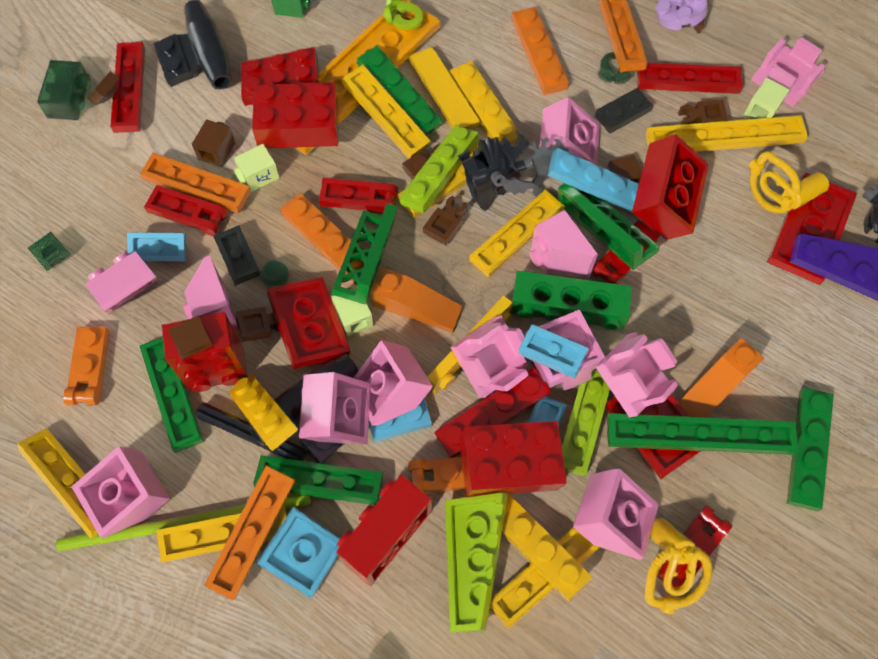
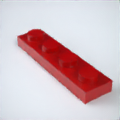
[110,41,146,133]
[637,63,743,94]
[434,367,551,458]

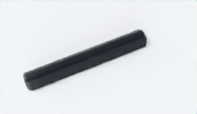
[196,402,307,461]

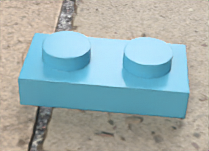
[127,232,188,261]
[518,324,589,379]
[369,398,432,443]

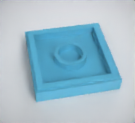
[256,507,340,598]

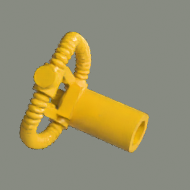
[748,151,829,214]
[644,518,713,614]

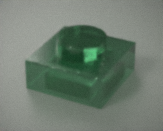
[28,232,71,271]

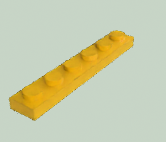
[645,115,808,152]

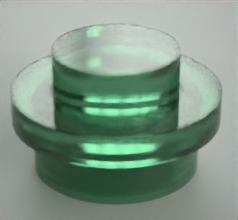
[260,261,289,288]

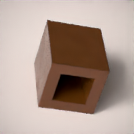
[192,119,236,167]

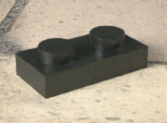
[595,87,653,134]
[213,225,261,286]

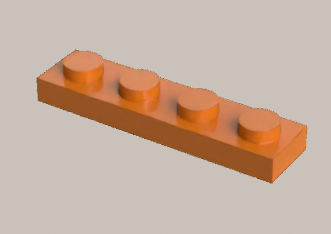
[599,0,647,72]
[511,7,569,95]
[140,153,251,214]
[280,193,364,284]
[204,466,296,601]

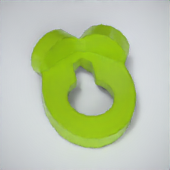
[383,0,423,30]

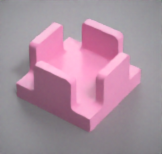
[751,37,826,108]
[525,310,605,390]
[451,315,529,398]
[596,332,678,417]

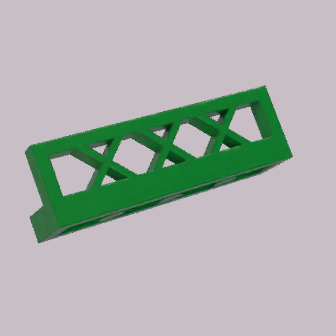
[558,183,660,270]
[331,203,398,305]

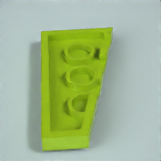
[445,492,508,633]

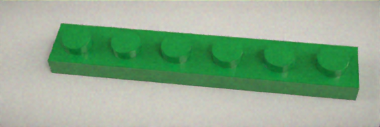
[607,413,799,455]

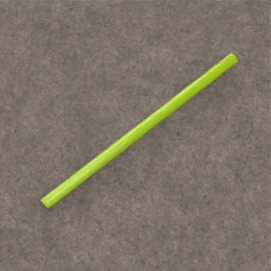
[56,495,312,552]

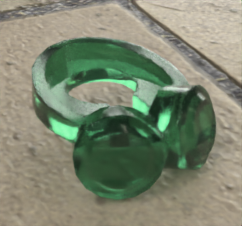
[597,52,631,84]

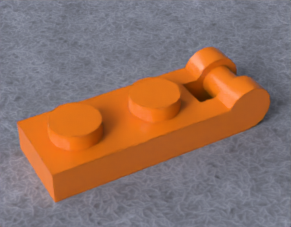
[63,327,110,406]
[408,457,465,493]

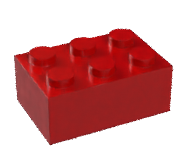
[252,82,338,149]
[632,134,709,240]
[161,312,248,392]
[459,421,567,497]
[336,475,432,587]

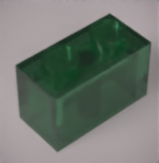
[37,60,91,120]

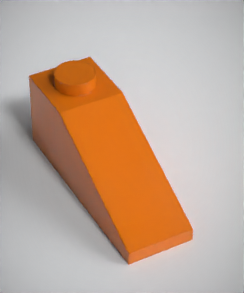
[371,267,462,333]
[679,338,765,418]

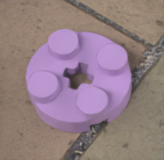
[656,0,707,30]

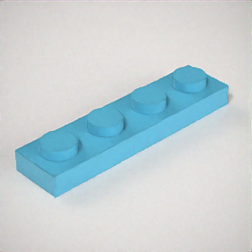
[547,148,639,213]

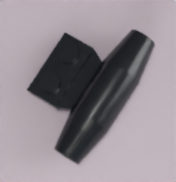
[153,0,232,90]
[248,354,358,464]

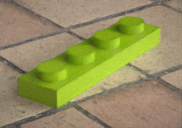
[399,125,479,214]
[561,368,610,477]

